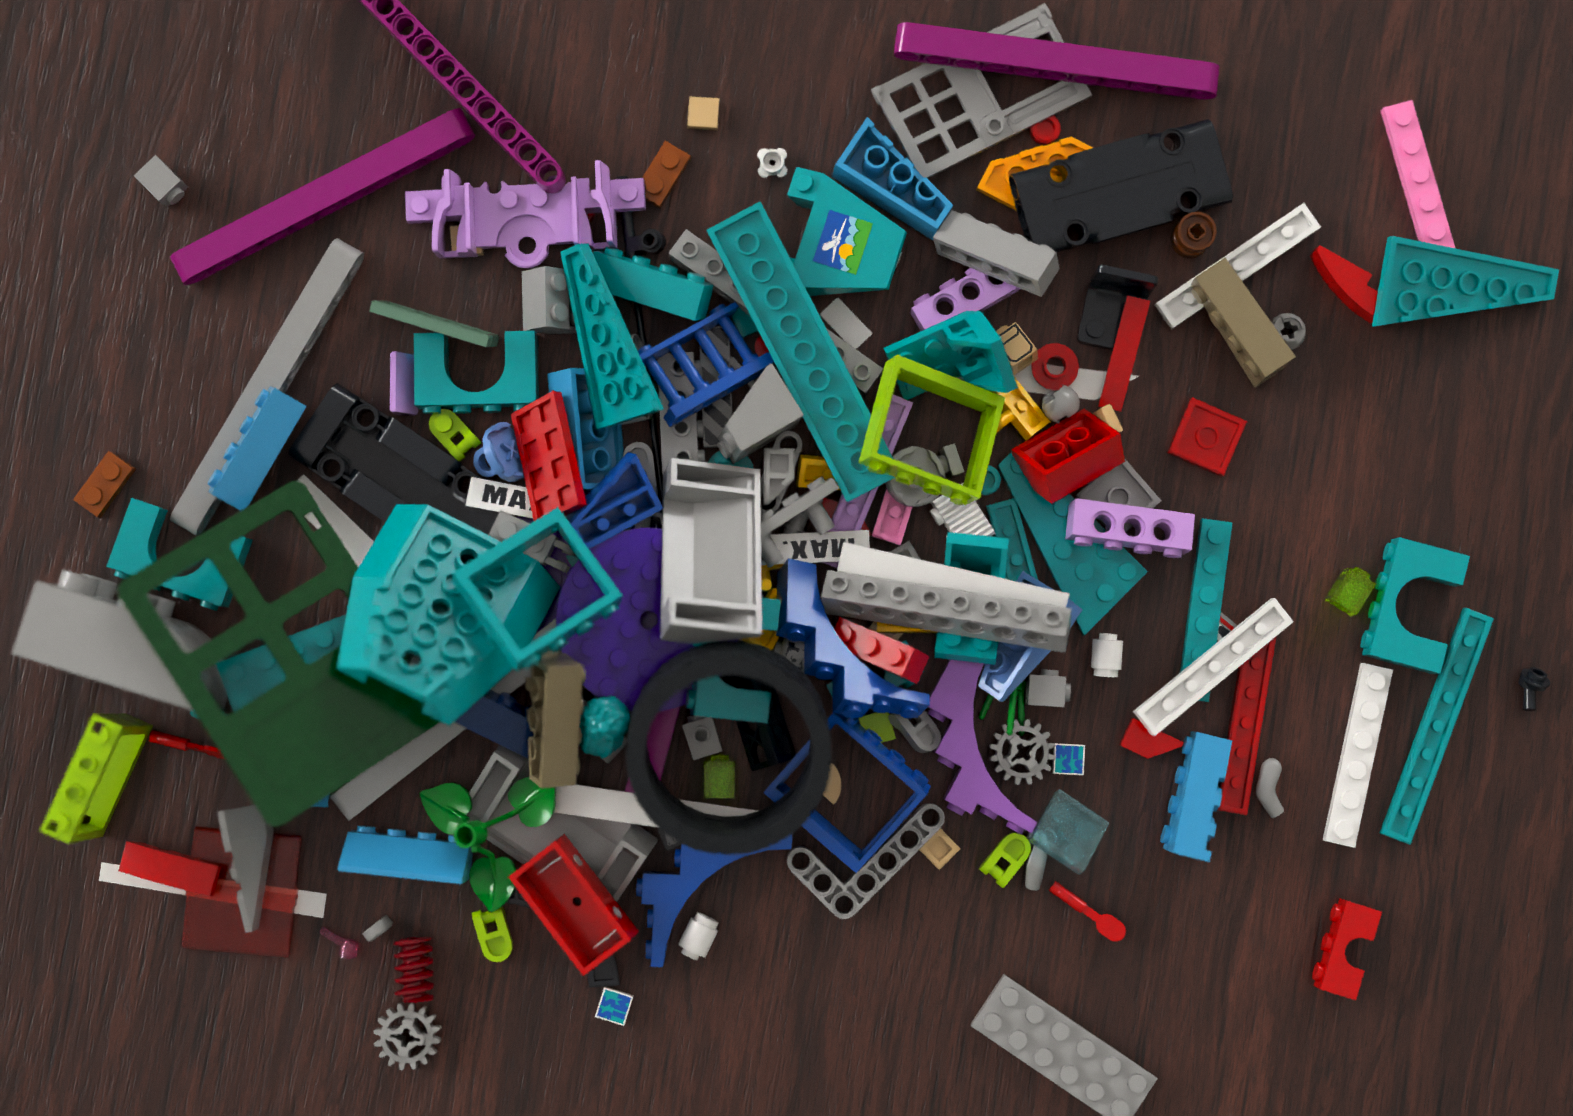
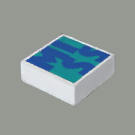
[1052,743,1085,775]
[595,986,634,1026]

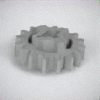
[989,719,1056,785]
[374,1002,442,1070]

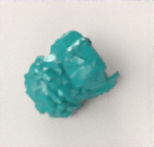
[579,696,630,758]

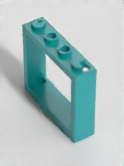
[453,507,622,672]

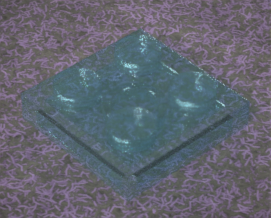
[1028,789,1109,875]

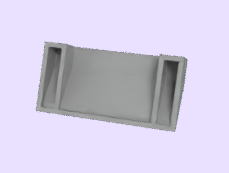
[661,458,762,643]
[466,745,659,903]

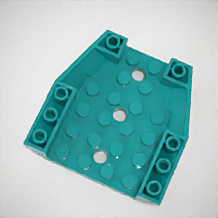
[337,504,560,726]

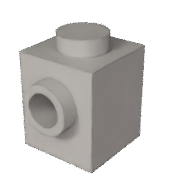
[134,155,188,208]
[1025,669,1071,707]
[682,715,723,760]

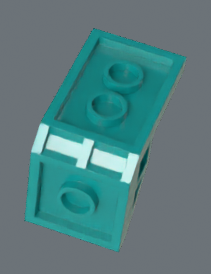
[883,311,1018,400]
[935,532,1009,665]

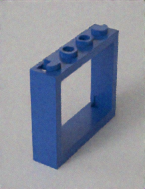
[763,713,931,873]

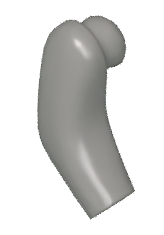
[1256,758,1284,818]
[1025,830,1048,891]

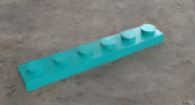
[1180,518,1232,702]

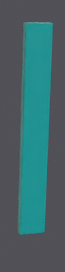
[1380,608,1494,845]

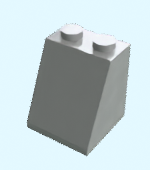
[717,363,804,464]

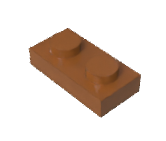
[642,141,691,209]
[73,451,136,518]

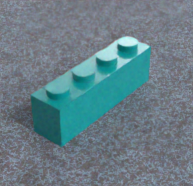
[593,247,714,321]

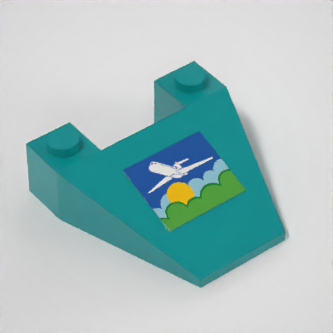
[787,167,907,296]

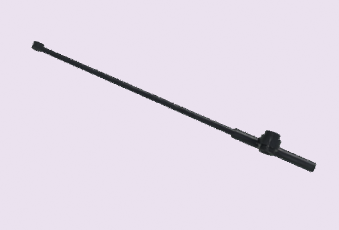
[616,176,666,513]

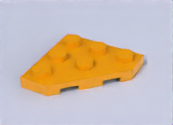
[976,136,1093,211]

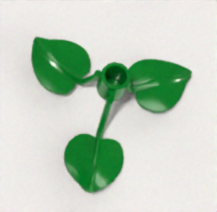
[420,777,556,912]

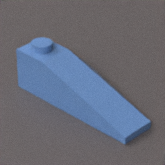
[978,571,1083,703]

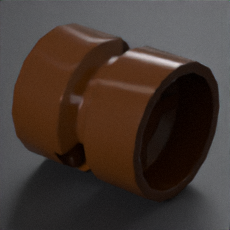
[1170,212,1217,258]

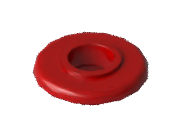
[1031,343,1079,390]

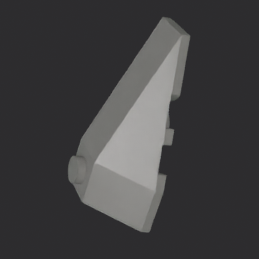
[218,805,274,933]

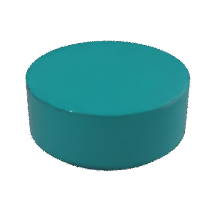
[981,465,1001,496]

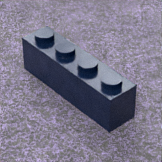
[455,689,534,759]

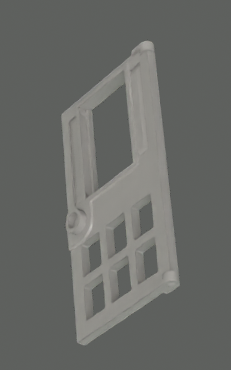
[871,3,1092,179]

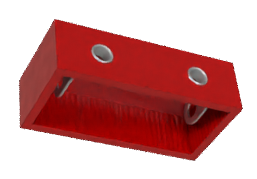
[508,834,639,976]

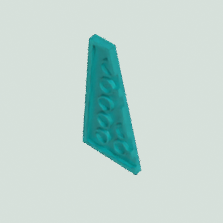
[1372,236,1559,327]
[560,244,664,430]
[997,444,1148,636]

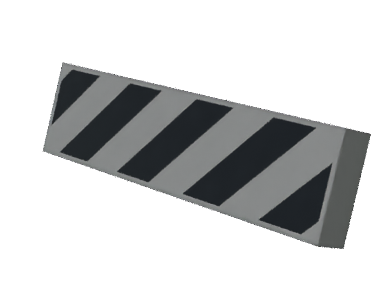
[700,327,733,448]

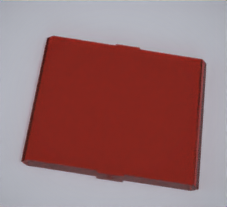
[182,826,302,958]

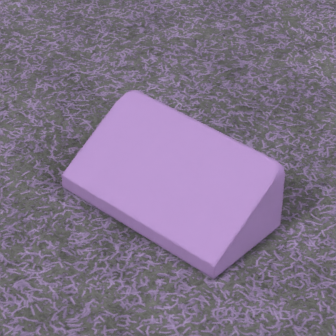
[390,351,418,415]

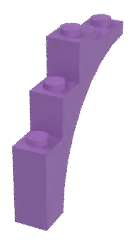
[927,660,1037,835]

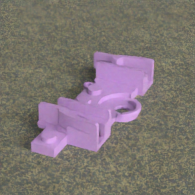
[405,160,646,269]

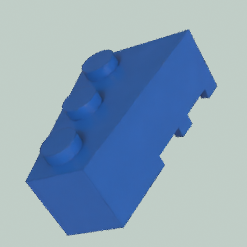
[566,452,663,549]

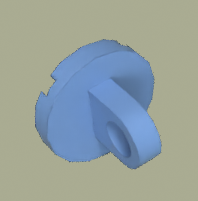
[473,422,524,482]

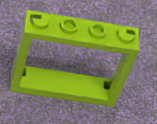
[858,354,1005,505]
[40,713,153,844]

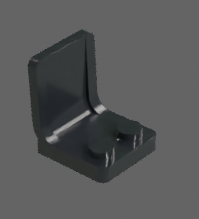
[1077,265,1159,350]

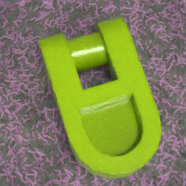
[429,409,481,462]
[979,832,1031,888]
[472,906,514,962]

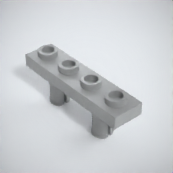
[761,476,839,568]

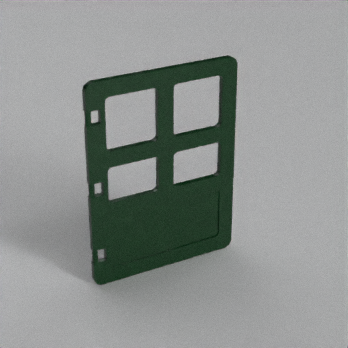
[117,481,441,827]

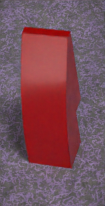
[1310,245,1378,324]
[118,841,222,896]

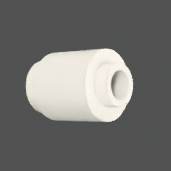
[1091,633,1123,677]
[678,912,719,960]

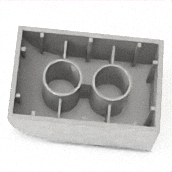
[11,570,227,710]

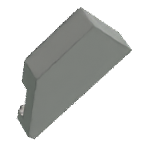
[763,448,795,505]

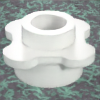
[757,148,787,178]

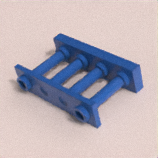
[638,302,775,427]

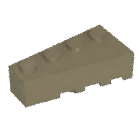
[1191,258,1296,388]
[525,650,585,788]

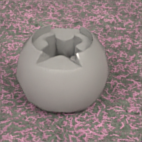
[1271,313,1306,350]
[1042,385,1080,423]

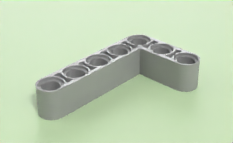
[787,803,945,919]

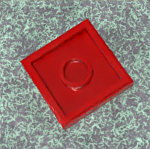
[1167,397,1247,477]

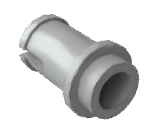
[782,512,809,534]

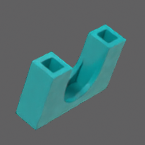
[414,331,539,414]
[106,498,253,611]
[1360,537,1470,674]
[686,598,781,723]

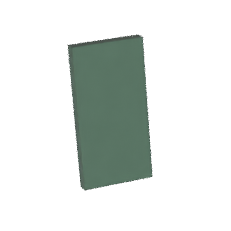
[369,300,500,347]

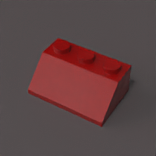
[1011,408,1125,504]

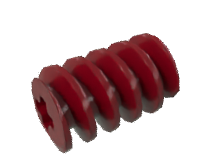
[394,937,434,1003]

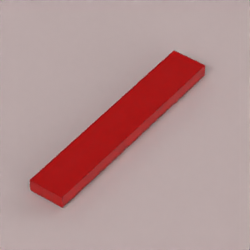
[1218,637,1276,815]

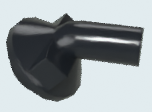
[1518,667,1550,711]

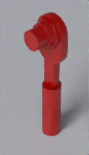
[149,730,225,760]
[1049,881,1126,942]

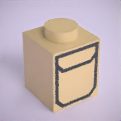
[996,322,1038,376]

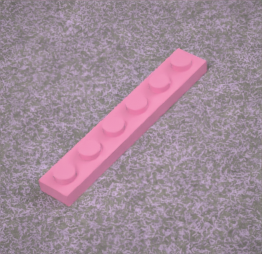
[1381,100,1456,249]

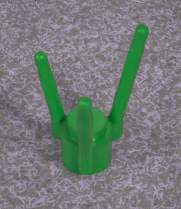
[978,680,1026,736]

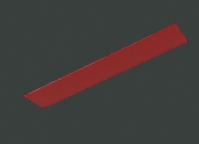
[1098,295,1150,412]

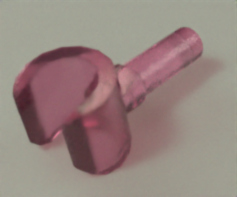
[319,927,359,959]

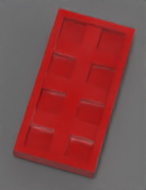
[511,391,587,521]

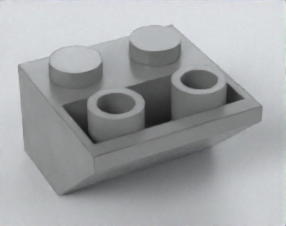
[522,266,577,334]

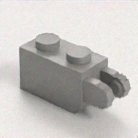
[489,510,576,573]

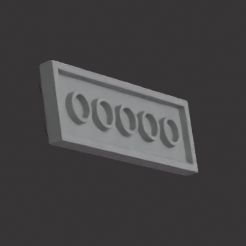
[970,974,1158,1116]

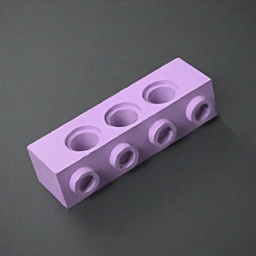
[910,268,1021,331]
[1065,498,1195,558]

